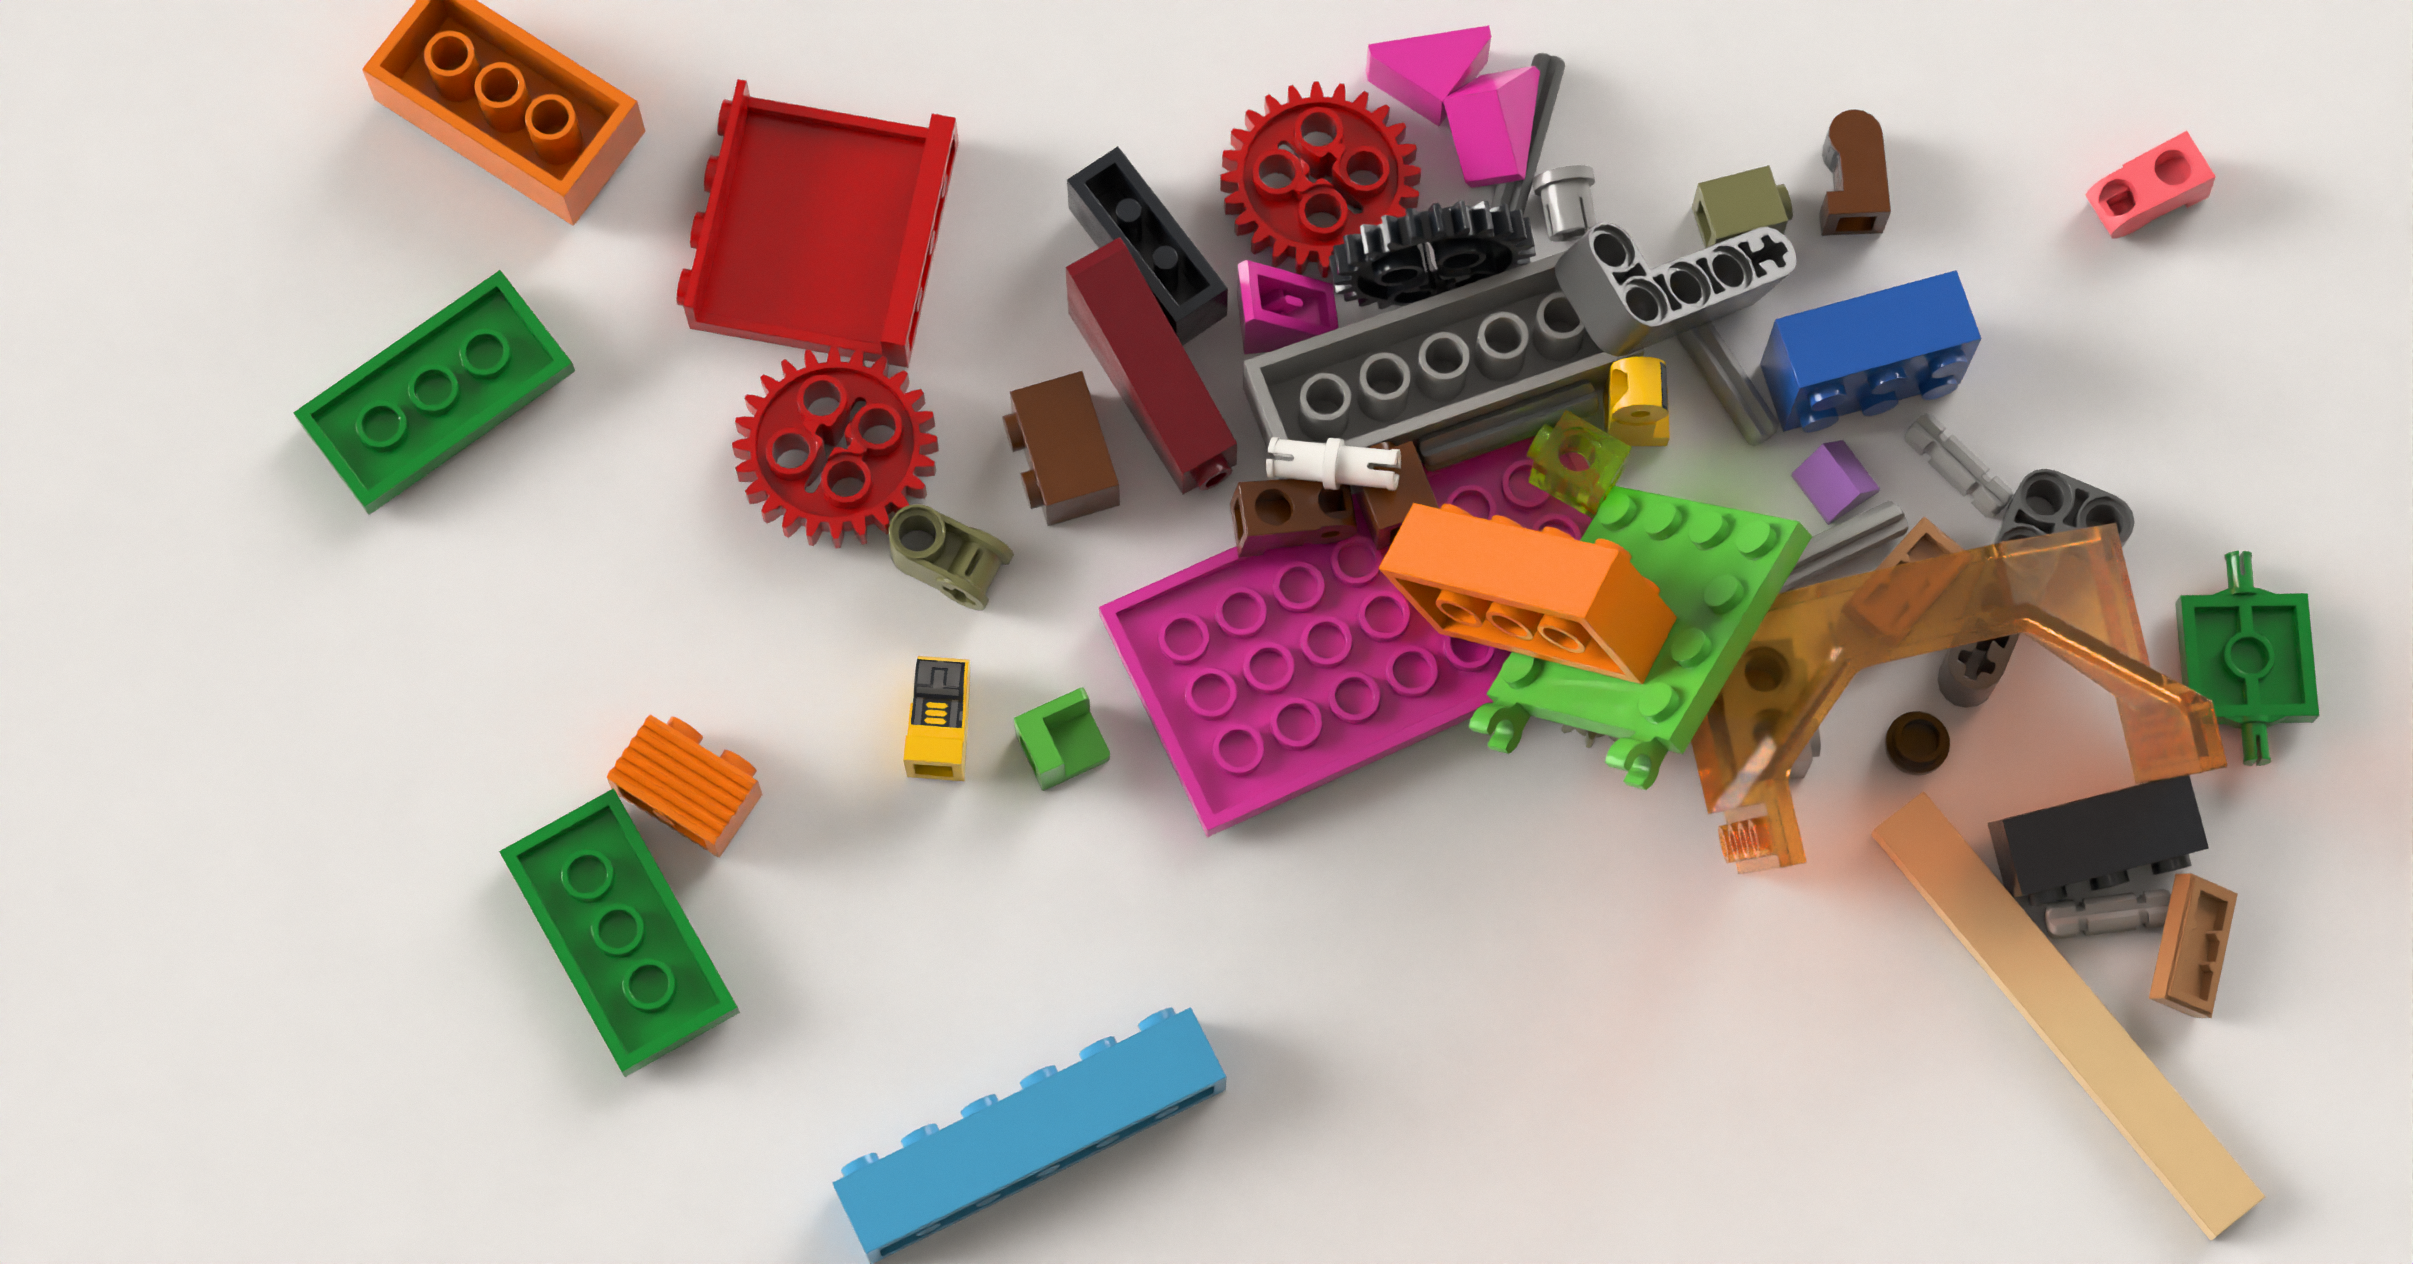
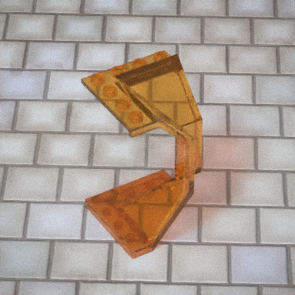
[1691,523,2228,874]

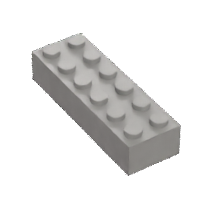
[1243,251,1645,479]

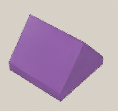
[1791,440,1880,525]

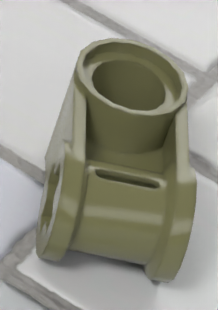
[889,504,1014,611]

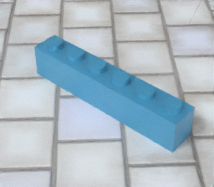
[832,1007,1226,1264]

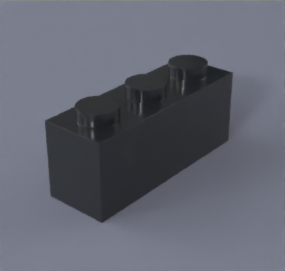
[1067,146,1228,346]
[1987,773,2209,907]

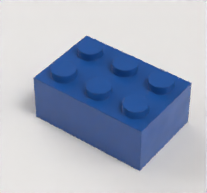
[1760,270,1982,433]

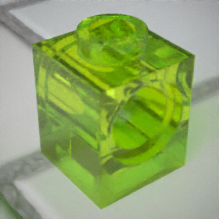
[1526,410,1632,519]

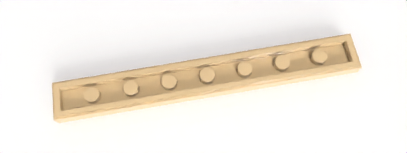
[1871,791,2265,1241]

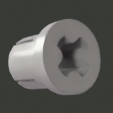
[1532,165,1597,242]

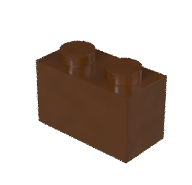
[1002,371,1120,526]

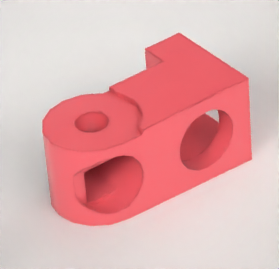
[2086,131,2216,238]

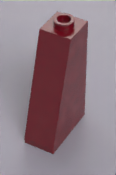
[1065,237,1237,495]

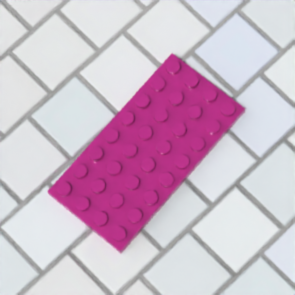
[1099,424,1606,838]

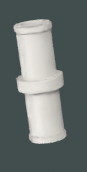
[1266,437,1401,491]

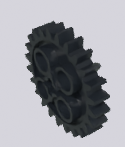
[1329,200,1536,309]

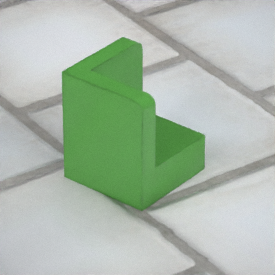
[1014,687,1110,791]

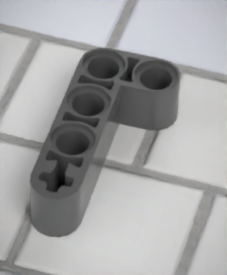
[1555,222,1797,357]
[1937,469,2135,708]

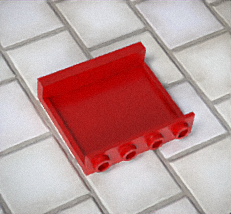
[676,79,959,368]

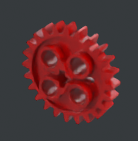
[1220,81,1421,278]
[732,346,939,548]

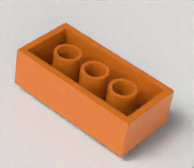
[362,0,646,226]
[1378,503,1677,685]

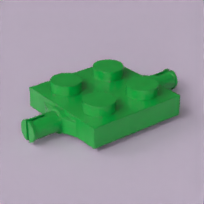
[2175,551,2319,766]

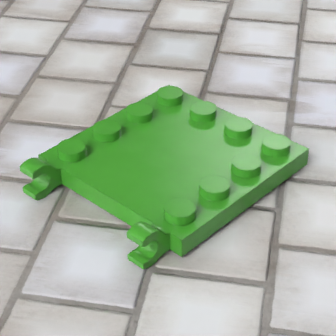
[1469,486,1812,790]

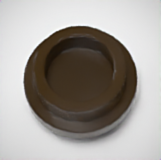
[1885,711,1950,775]

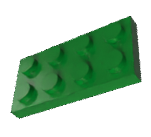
[293,270,575,515]
[499,788,740,1077]

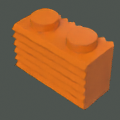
[607,715,763,858]

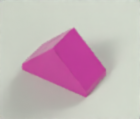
[1366,25,1492,127]
[1443,66,1540,188]
[1237,260,1339,355]

